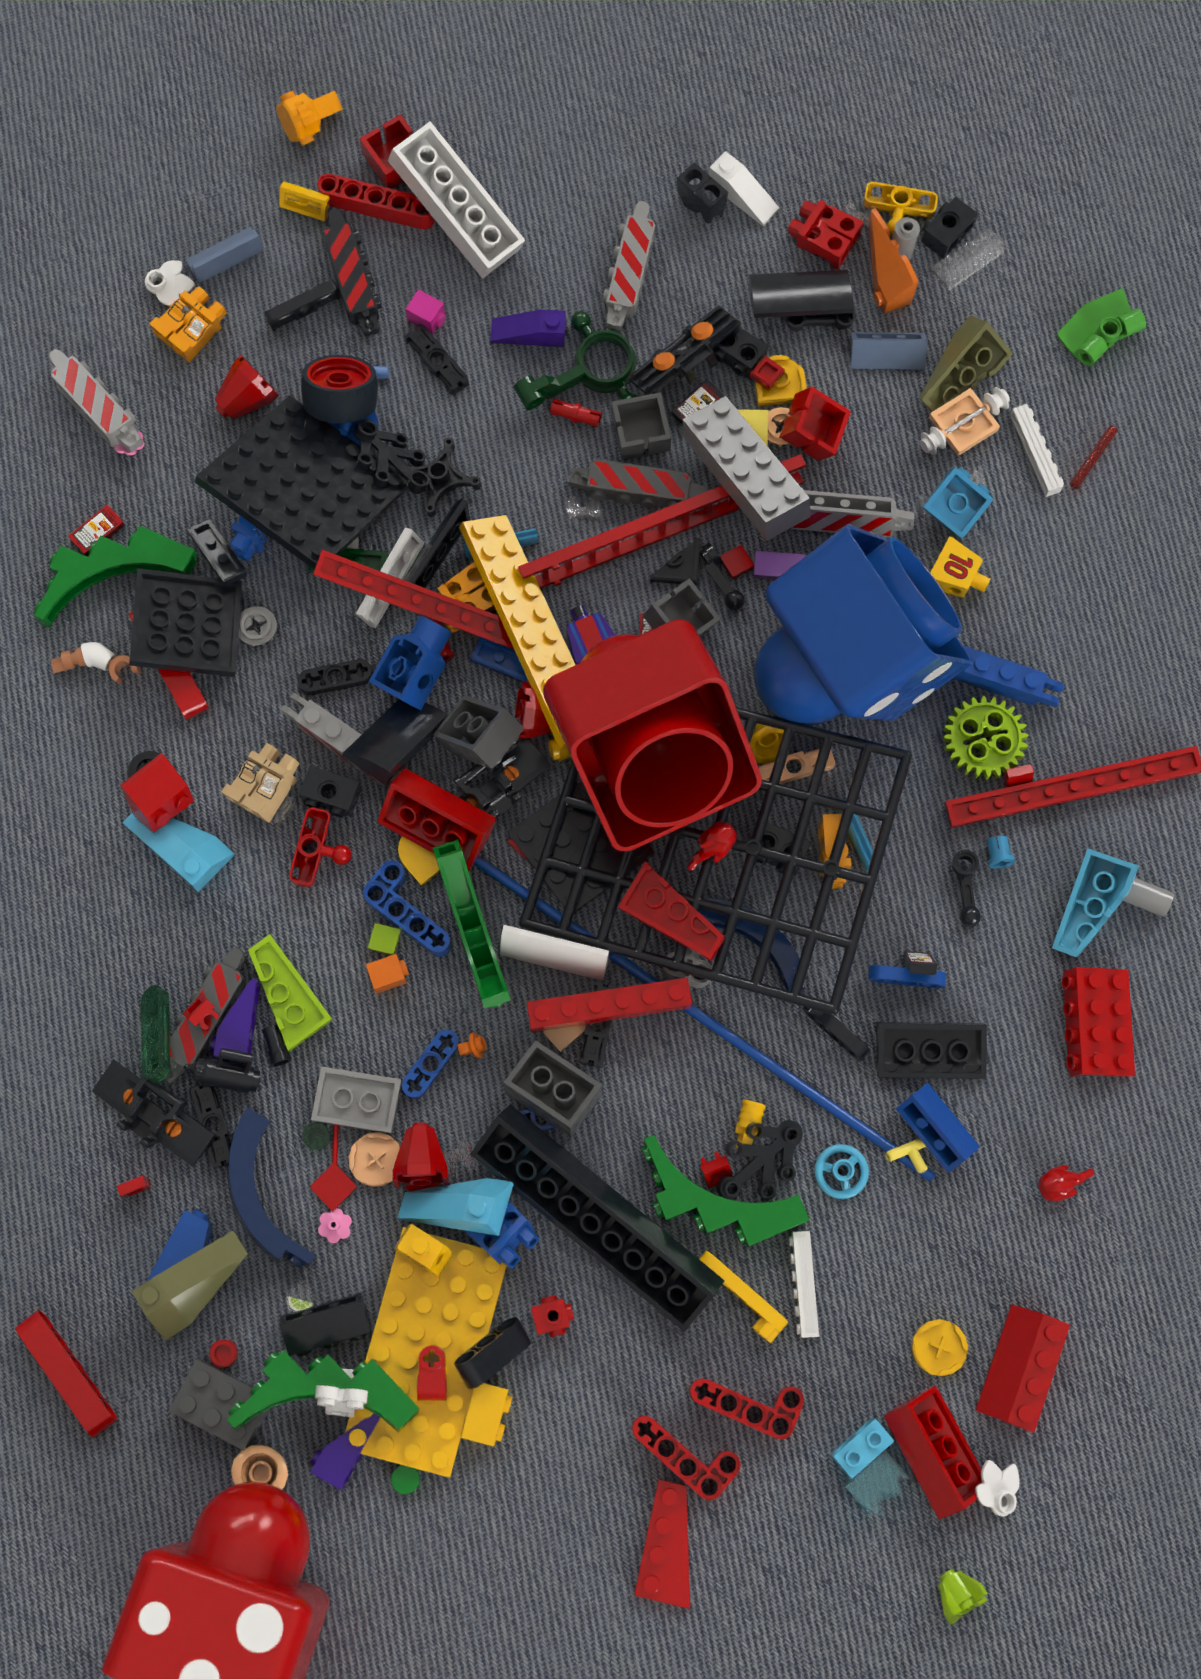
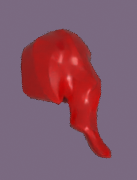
[687,821,737,871]
[1038,1165,1094,1201]

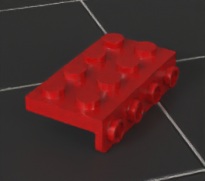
[1061,967,1135,1077]

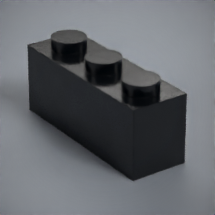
[279,1293,370,1356]

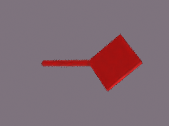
[310,1125,358,1212]

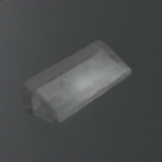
[930,229,1005,290]

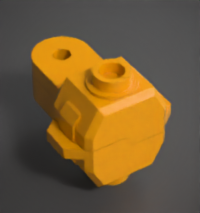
[276,91,343,146]

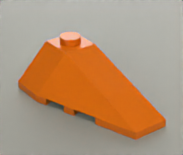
[868,208,919,314]

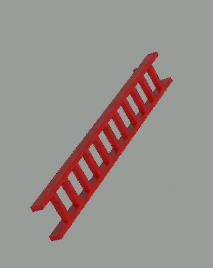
[518,454,806,589]

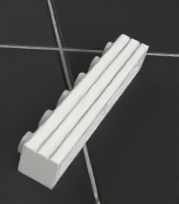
[1010,404,1064,497]
[789,1231,819,1338]

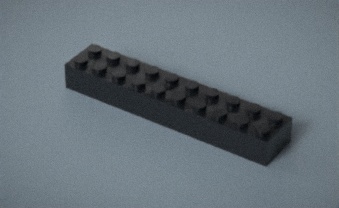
[470,1104,725,1332]

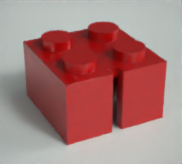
[359,114,413,189]
[780,386,851,461]

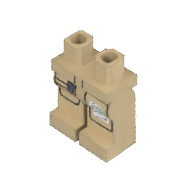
[221,743,300,823]

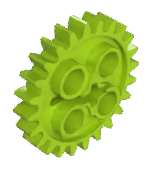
[942,696,1029,780]

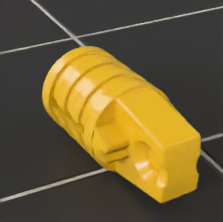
[735,1100,766,1149]

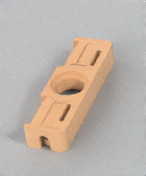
[758,748,835,784]

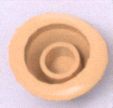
[231,1445,288,1489]

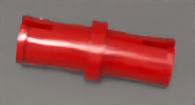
[550,398,603,428]

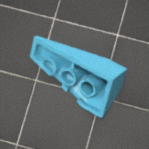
[123,813,235,892]
[1052,848,1139,958]
[397,1178,513,1236]

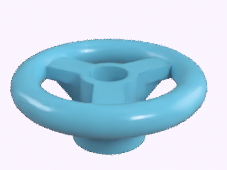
[814,1144,869,1199]

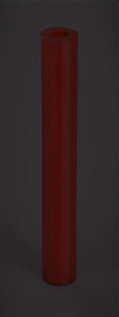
[1070,425,1118,489]

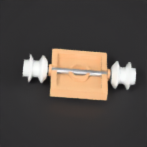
[920,387,1010,456]

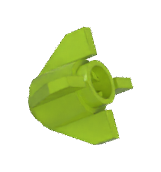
[937,1569,988,1625]

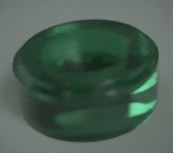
[302,1122,331,1150]

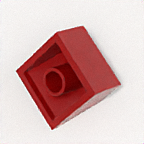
[120,753,194,833]

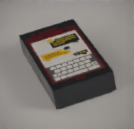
[671,379,724,425]
[903,951,937,975]

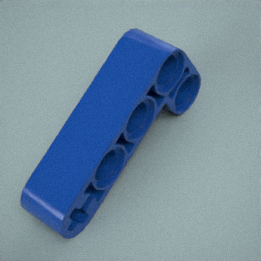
[363,860,451,957]

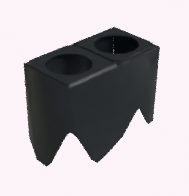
[677,162,728,224]

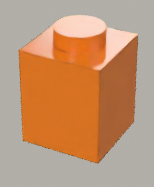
[366,954,409,994]

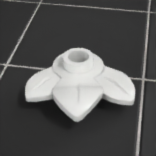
[145,260,195,306]
[975,1460,1019,1516]

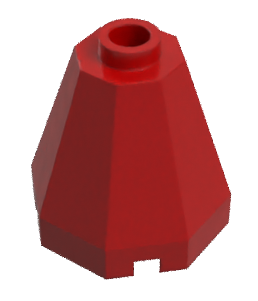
[214,355,279,420]
[515,681,552,739]
[392,1122,449,1191]

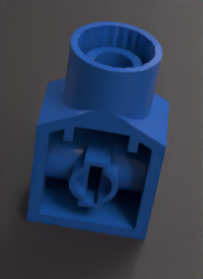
[369,615,452,710]

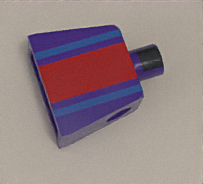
[567,605,615,665]

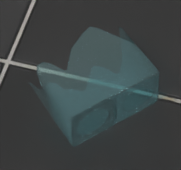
[842,1450,915,1522]

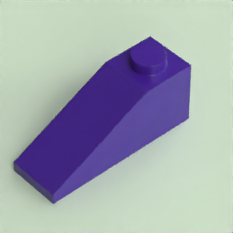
[490,309,566,347]
[210,978,261,1061]
[310,1413,381,1490]

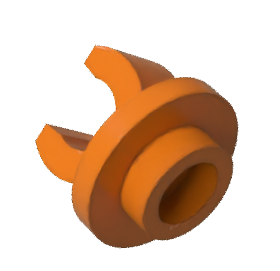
[457,1032,487,1059]

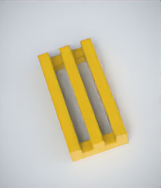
[279,181,329,222]

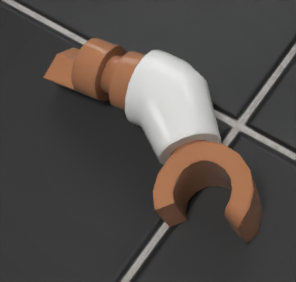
[51,642,141,685]

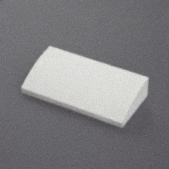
[500,925,609,981]

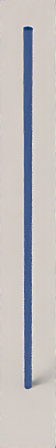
[474,856,936,1182]

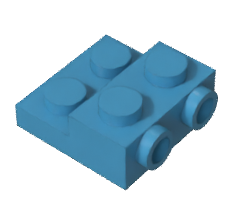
[921,467,994,540]

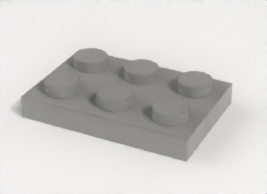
[311,1066,402,1134]

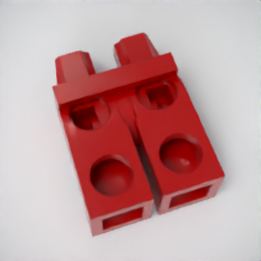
[788,199,864,270]

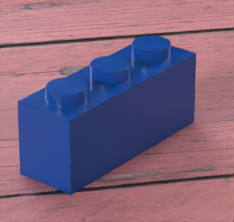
[895,1083,980,1173]

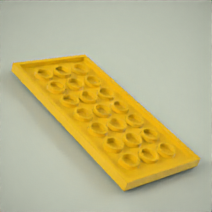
[345,1227,507,1478]

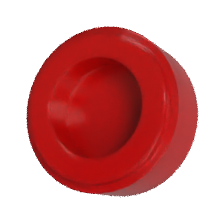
[209,1339,239,1368]

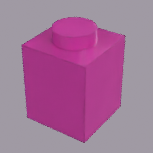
[405,289,446,334]

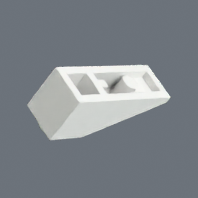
[709,151,779,226]

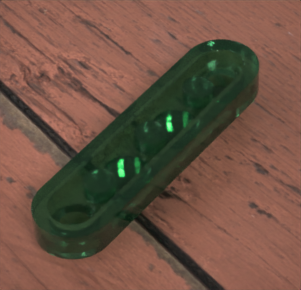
[141,985,170,1083]

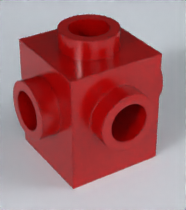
[531,1295,574,1338]

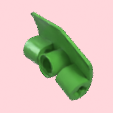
[1057,288,1146,366]

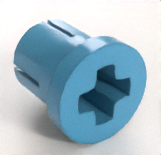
[987,836,1015,869]

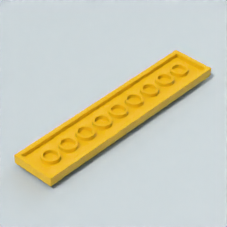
[459,515,575,750]

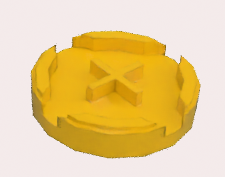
[911,1319,968,1376]

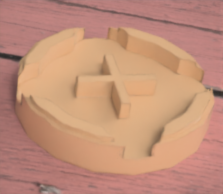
[349,1132,400,1187]

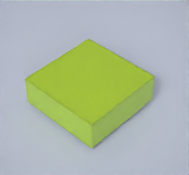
[368,923,401,955]

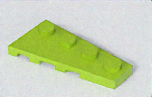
[248,934,333,1052]

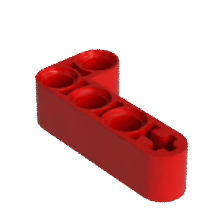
[689,1378,804,1440]
[632,1415,741,1500]

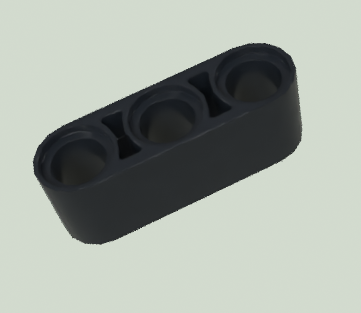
[454,1317,531,1389]

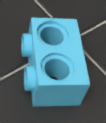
[830,1418,894,1479]

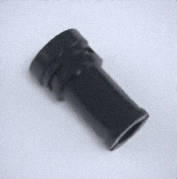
[262,1025,292,1067]

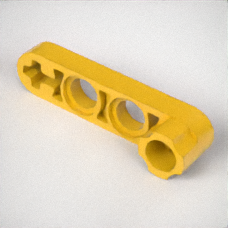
[699,1250,789,1344]

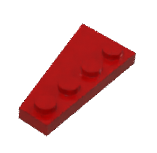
[618,861,725,961]
[634,1479,690,1609]

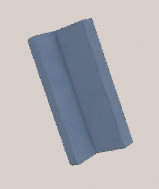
[185,226,263,284]
[850,332,928,370]

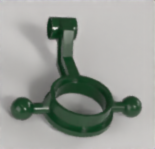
[513,311,638,410]

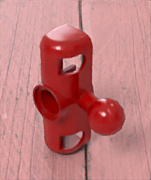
[289,808,352,888]

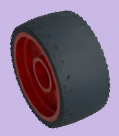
[301,355,378,423]

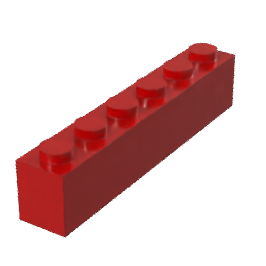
[527,977,692,1033]

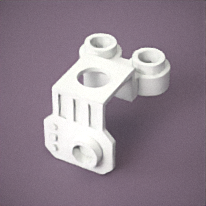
[315,1369,368,1417]

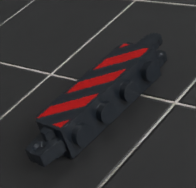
[323,208,382,337]

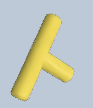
[885,1138,928,1174]

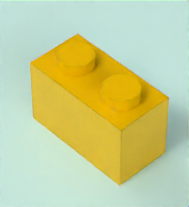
[461,1383,513,1446]

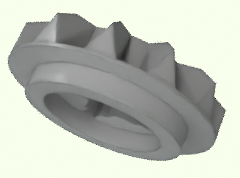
[238,606,277,647]

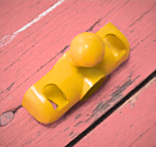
[863,182,938,237]

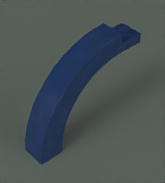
[699,897,805,995]
[227,1107,315,1268]

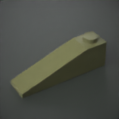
[919,315,1013,412]
[131,1230,248,1341]

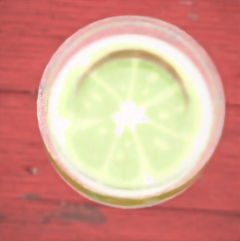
[286,1285,315,1312]

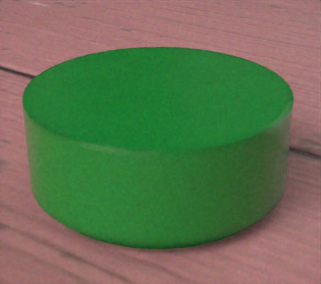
[391,1465,420,1494]

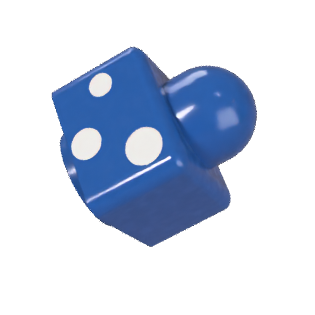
[754,524,973,726]

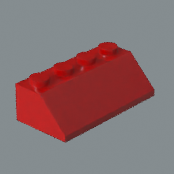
[377,768,497,871]
[975,1304,1070,1433]
[883,1385,983,1520]

